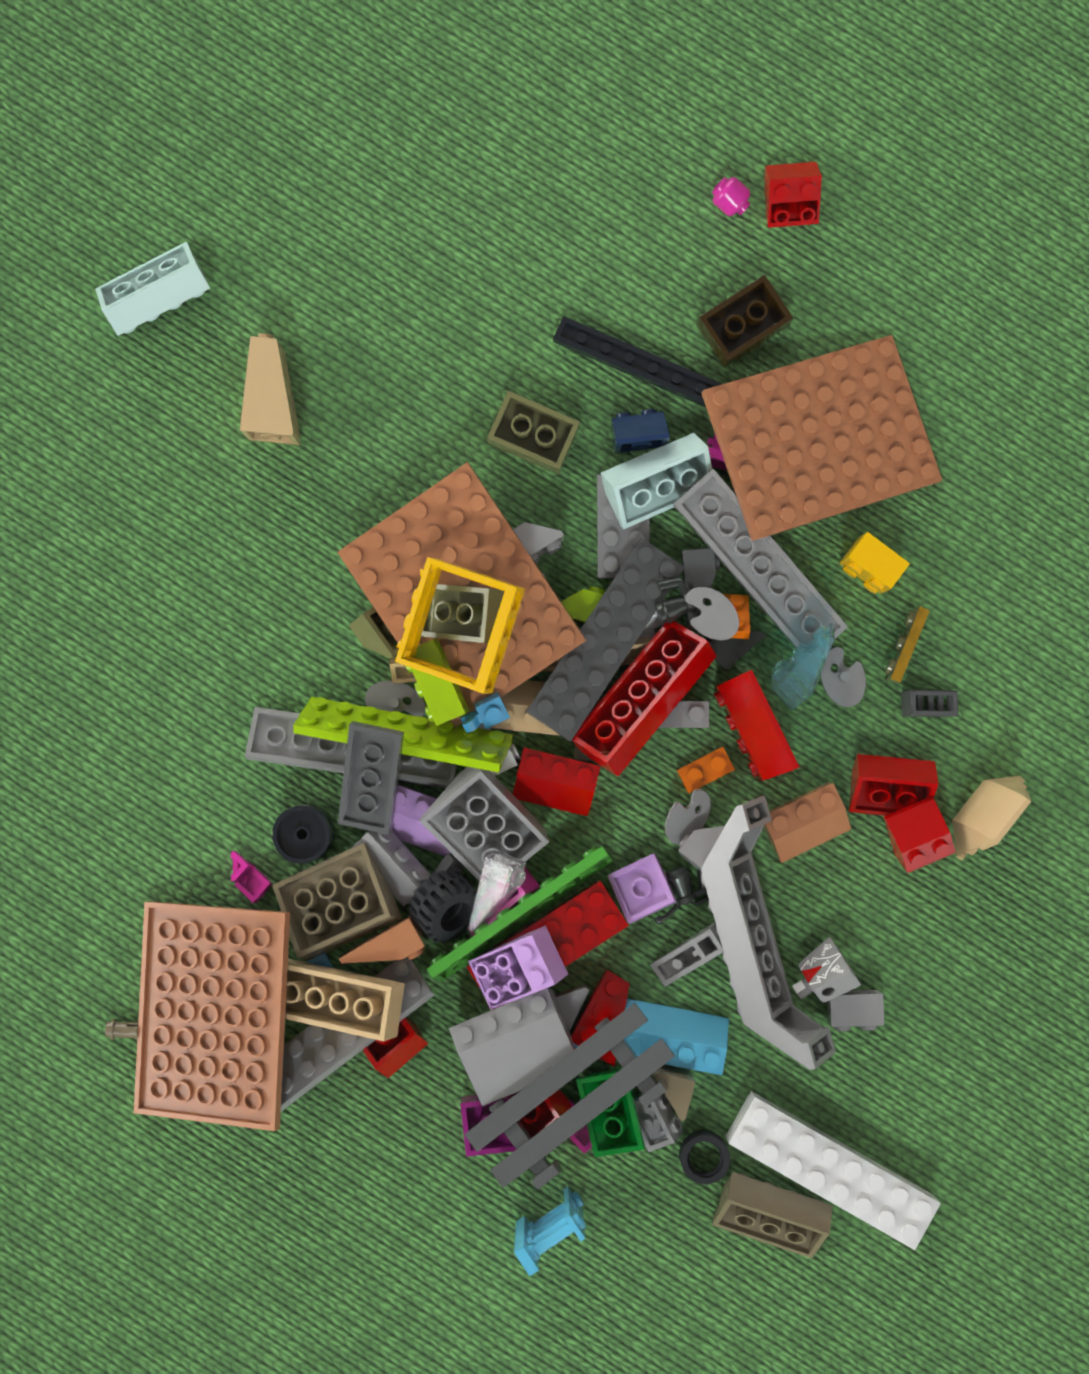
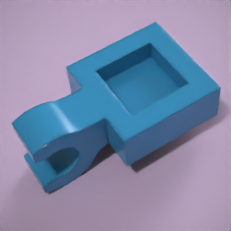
[460,692,510,733]

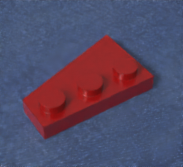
[570,970,630,1067]

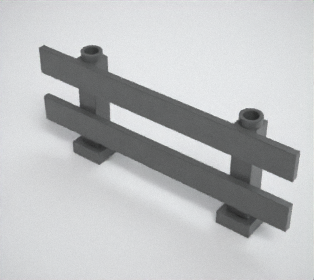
[464,1003,675,1190]

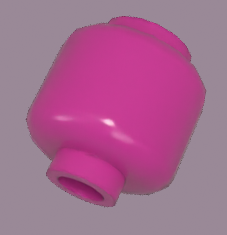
[712,177,750,216]

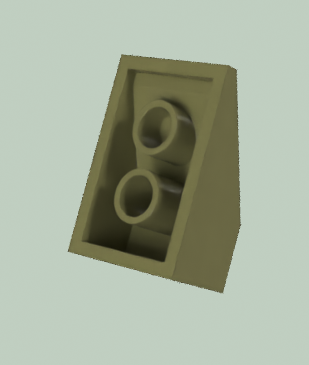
[421,584,505,643]

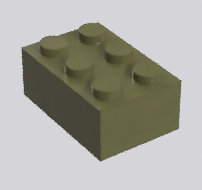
[487,391,580,475]

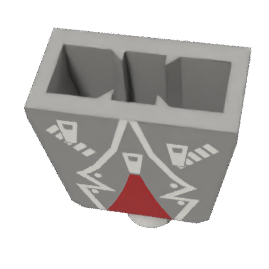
[793,937,861,1002]

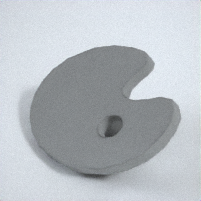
[685,587,739,641]
[820,647,866,707]
[365,681,425,716]
[665,789,711,844]

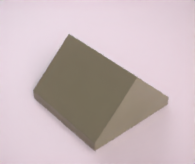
[653,1064,695,1122]

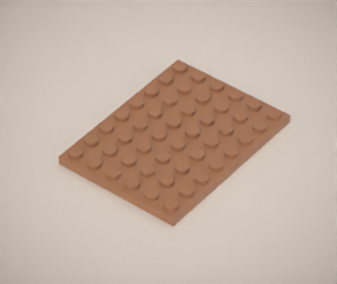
[701,335,942,542]
[337,462,587,728]
[134,901,290,1131]

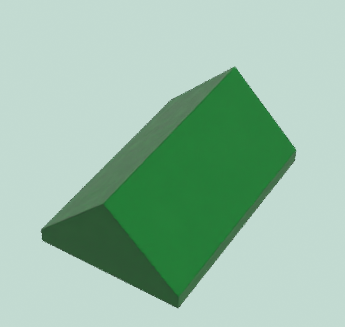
[576,1067,645,1157]

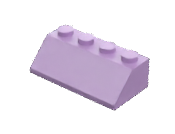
[392,784,451,856]

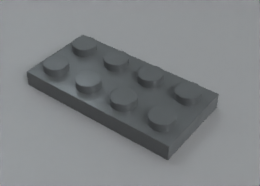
[338,721,404,835]

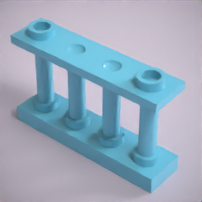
[514,1186,586,1276]

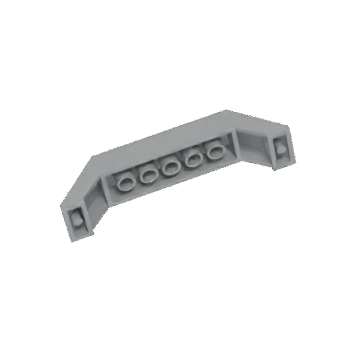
[701,795,836,1070]

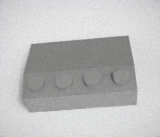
[419,767,549,890]
[449,988,575,1106]

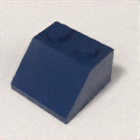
[611,409,670,454]

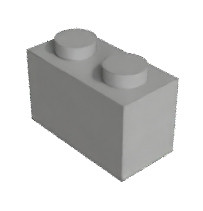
[826,990,884,1031]

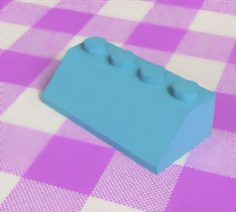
[625,998,729,1075]

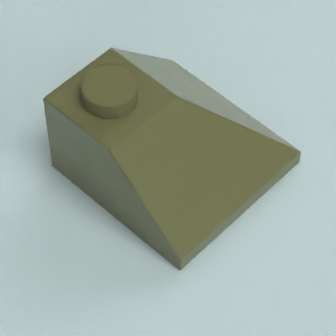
[349,607,399,659]

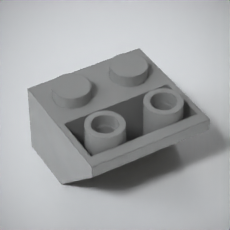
[513,522,564,564]

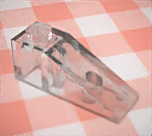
[468,851,526,931]

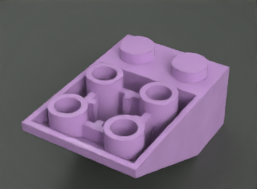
[468,926,568,1010]

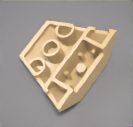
[952,776,1031,860]

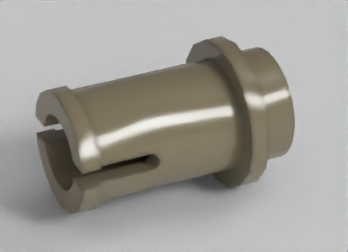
[105,1019,138,1040]

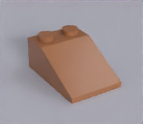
[339,915,428,963]

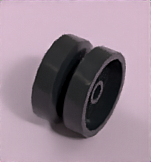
[272,805,335,863]

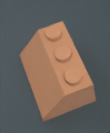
[763,782,851,863]

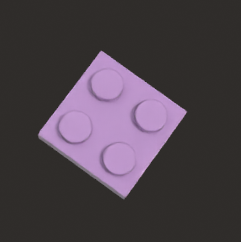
[607,853,677,924]

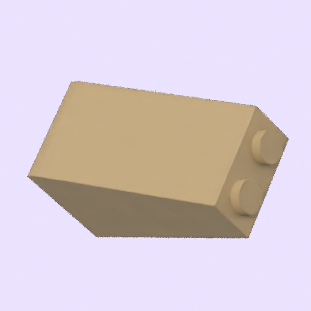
[240,333,301,445]

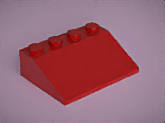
[713,670,799,781]

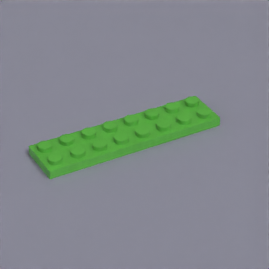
[427,846,613,982]

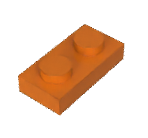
[723,594,750,639]
[676,746,735,793]

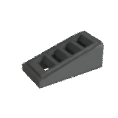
[901,690,958,717]

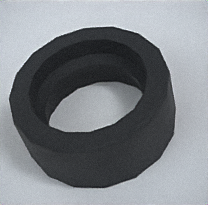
[679,1130,730,1185]

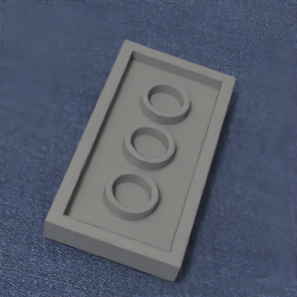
[597,475,649,579]

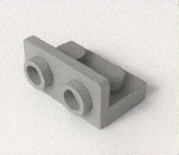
[634,1093,683,1152]

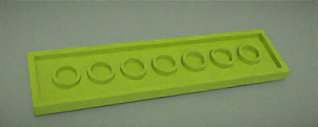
[293,697,513,773]

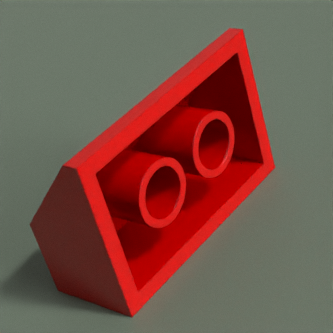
[513,748,601,816]
[849,754,938,816]

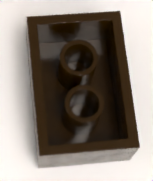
[696,275,793,368]

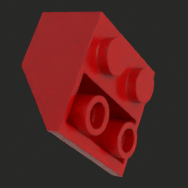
[764,162,822,228]

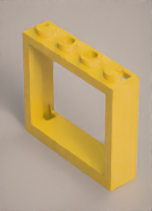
[395,557,525,694]

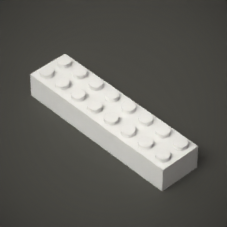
[725,1091,941,1250]

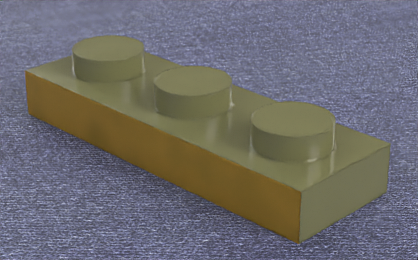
[885,606,930,684]

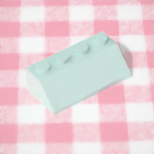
[95,242,210,336]
[601,433,712,529]

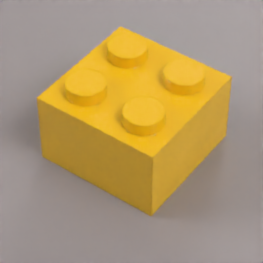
[839,532,910,594]

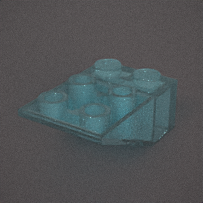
[771,623,835,711]

